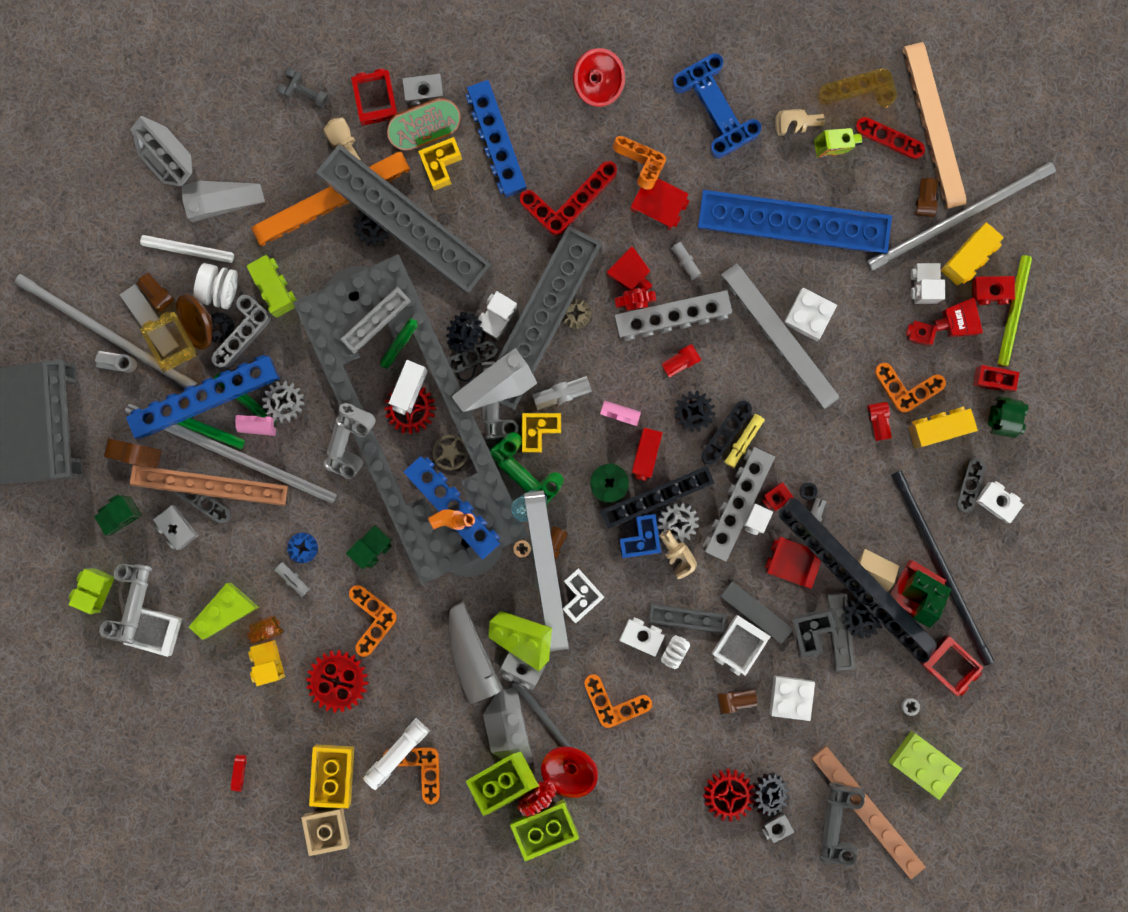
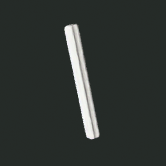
[140,235,234,263]

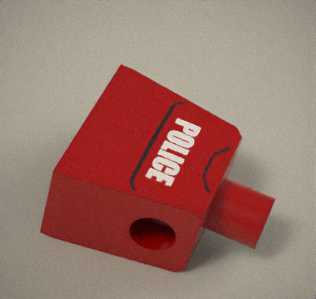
[934,298,983,337]

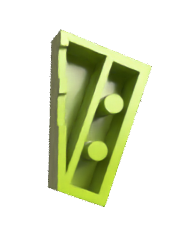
[247,255,297,318]
[189,583,259,640]
[488,611,552,671]

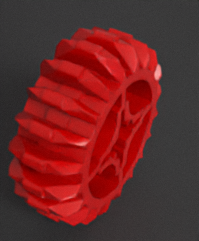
[384,387,436,435]
[703,768,755,822]

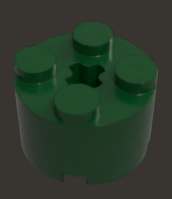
[988,396,1029,438]
[590,464,629,503]

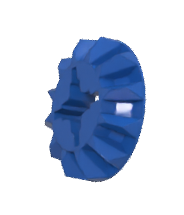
[287,533,318,563]

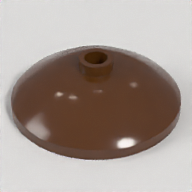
[176,294,213,350]

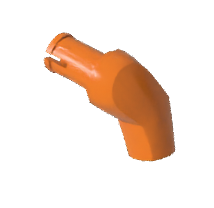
[427,510,475,530]

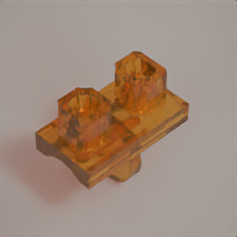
[247,615,284,643]

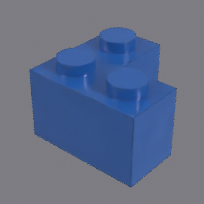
[619,514,661,558]

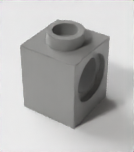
[762,812,794,843]

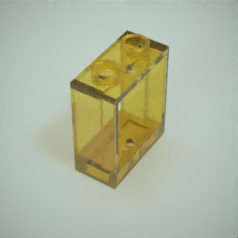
[140,312,198,373]

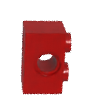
[972,276,1015,305]
[973,365,1020,393]

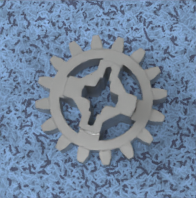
[262,381,305,423]
[657,501,699,542]

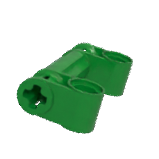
[490,432,564,504]

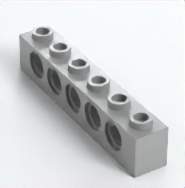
[614,290,732,341]
[703,447,775,562]

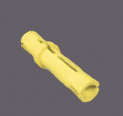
[724,414,765,468]

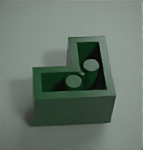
[94,494,143,536]
[346,525,393,569]
[902,570,951,628]

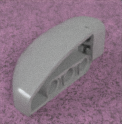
[449,601,503,704]

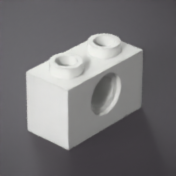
[976,481,1024,523]
[743,504,773,535]
[619,617,665,657]

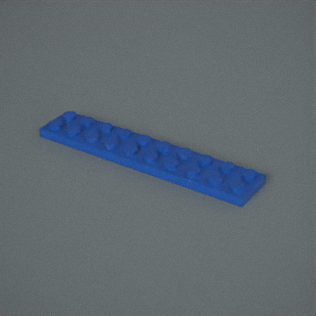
[698,190,892,254]

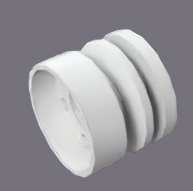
[194,263,238,310]

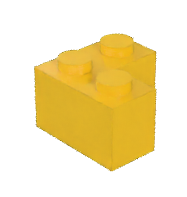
[418,137,462,191]
[522,413,561,453]
[248,640,285,686]

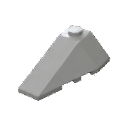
[182,181,265,222]
[452,348,537,413]

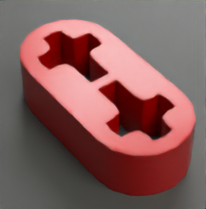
[231,754,247,792]

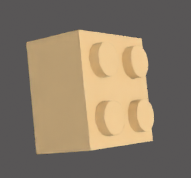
[301,808,350,856]

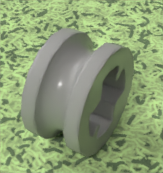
[901,698,920,716]

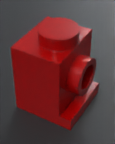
[906,321,938,346]
[762,482,794,511]

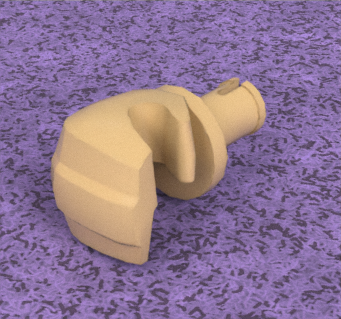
[775,109,825,136]
[323,117,361,160]
[659,530,697,579]

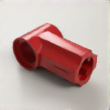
[661,344,702,378]
[867,402,892,441]

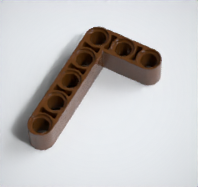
[104,438,162,468]

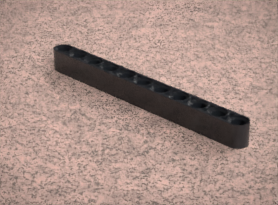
[778,498,937,663]

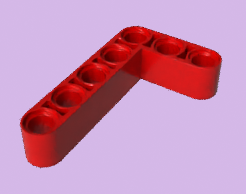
[520,161,617,236]

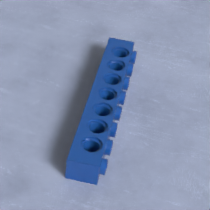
[126,355,280,440]

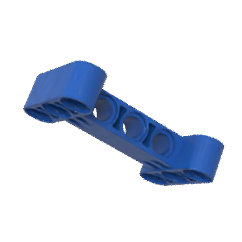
[672,53,762,159]

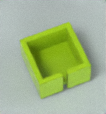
[69,568,115,614]

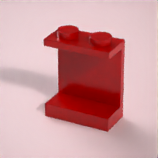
[630,177,690,231]
[764,537,821,589]
[889,560,946,621]

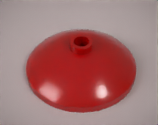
[573,48,625,107]
[541,747,598,798]

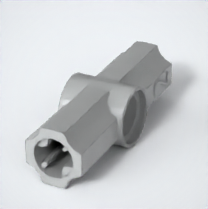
[533,376,592,410]

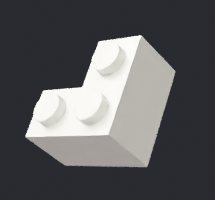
[911,263,945,304]
[478,291,518,340]
[563,568,604,623]

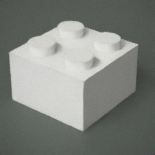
[784,288,837,341]
[769,676,815,721]

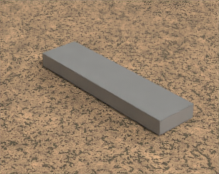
[120,284,180,357]
[340,286,411,354]

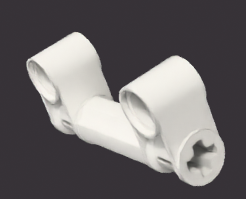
[363,718,430,790]

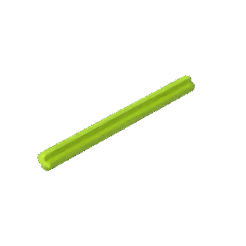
[998,255,1032,367]

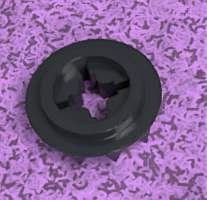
[211,312,234,343]

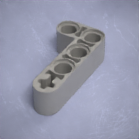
[212,295,271,369]

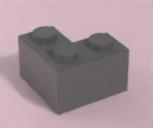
[793,608,837,657]

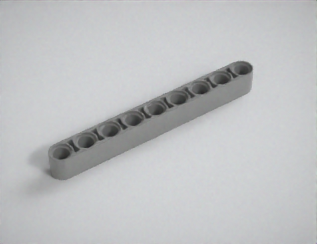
[721,263,839,410]
[524,490,569,652]

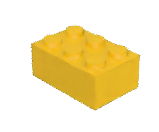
[940,222,1004,285]
[908,406,978,449]
[309,744,355,808]

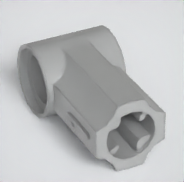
[95,351,137,373]

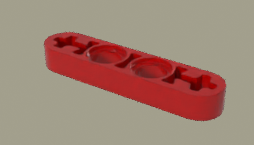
[855,117,925,159]

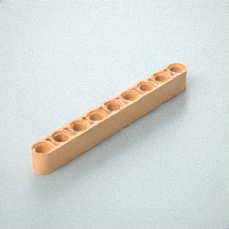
[903,42,966,209]

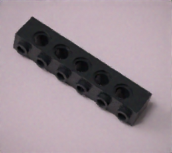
[600,466,715,529]

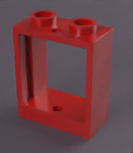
[351,69,398,126]
[631,428,663,481]
[920,635,983,696]

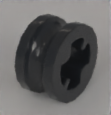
[799,483,818,500]

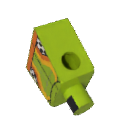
[814,128,862,158]

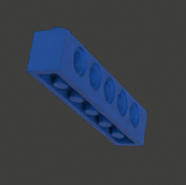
[465,80,527,198]
[404,456,501,560]

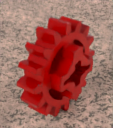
[614,288,657,311]
[517,780,557,817]

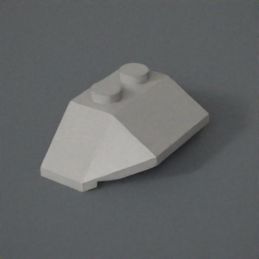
[130,116,192,186]
[483,687,533,764]

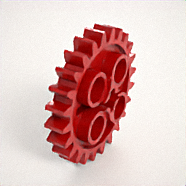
[306,650,369,713]

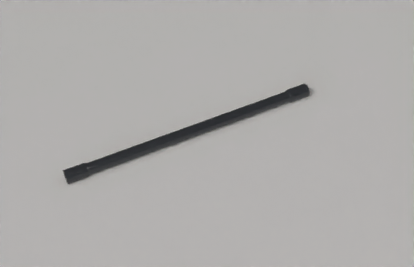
[891,470,994,666]

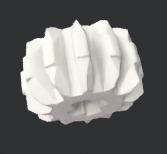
[661,635,690,669]

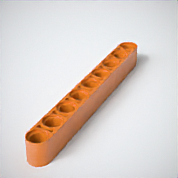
[251,152,411,246]

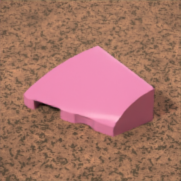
[600,401,641,426]
[235,415,276,436]

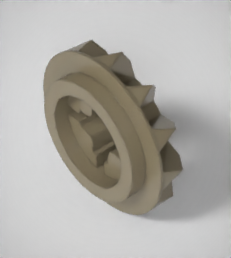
[562,298,592,329]

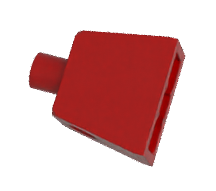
[606,246,653,292]

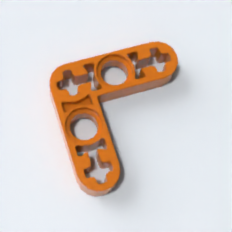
[612,136,666,189]
[875,363,946,413]
[349,585,397,657]
[584,674,652,728]
[383,747,440,804]

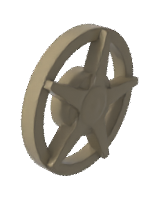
[432,435,468,471]

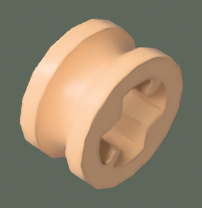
[514,540,531,557]

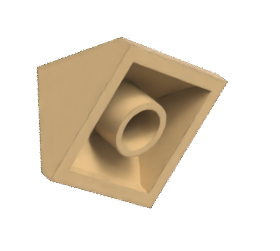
[858,549,899,592]

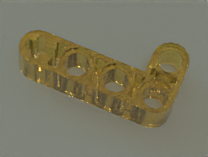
[817,68,897,108]

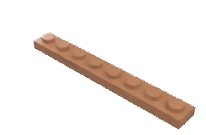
[130,465,288,506]
[812,746,926,879]

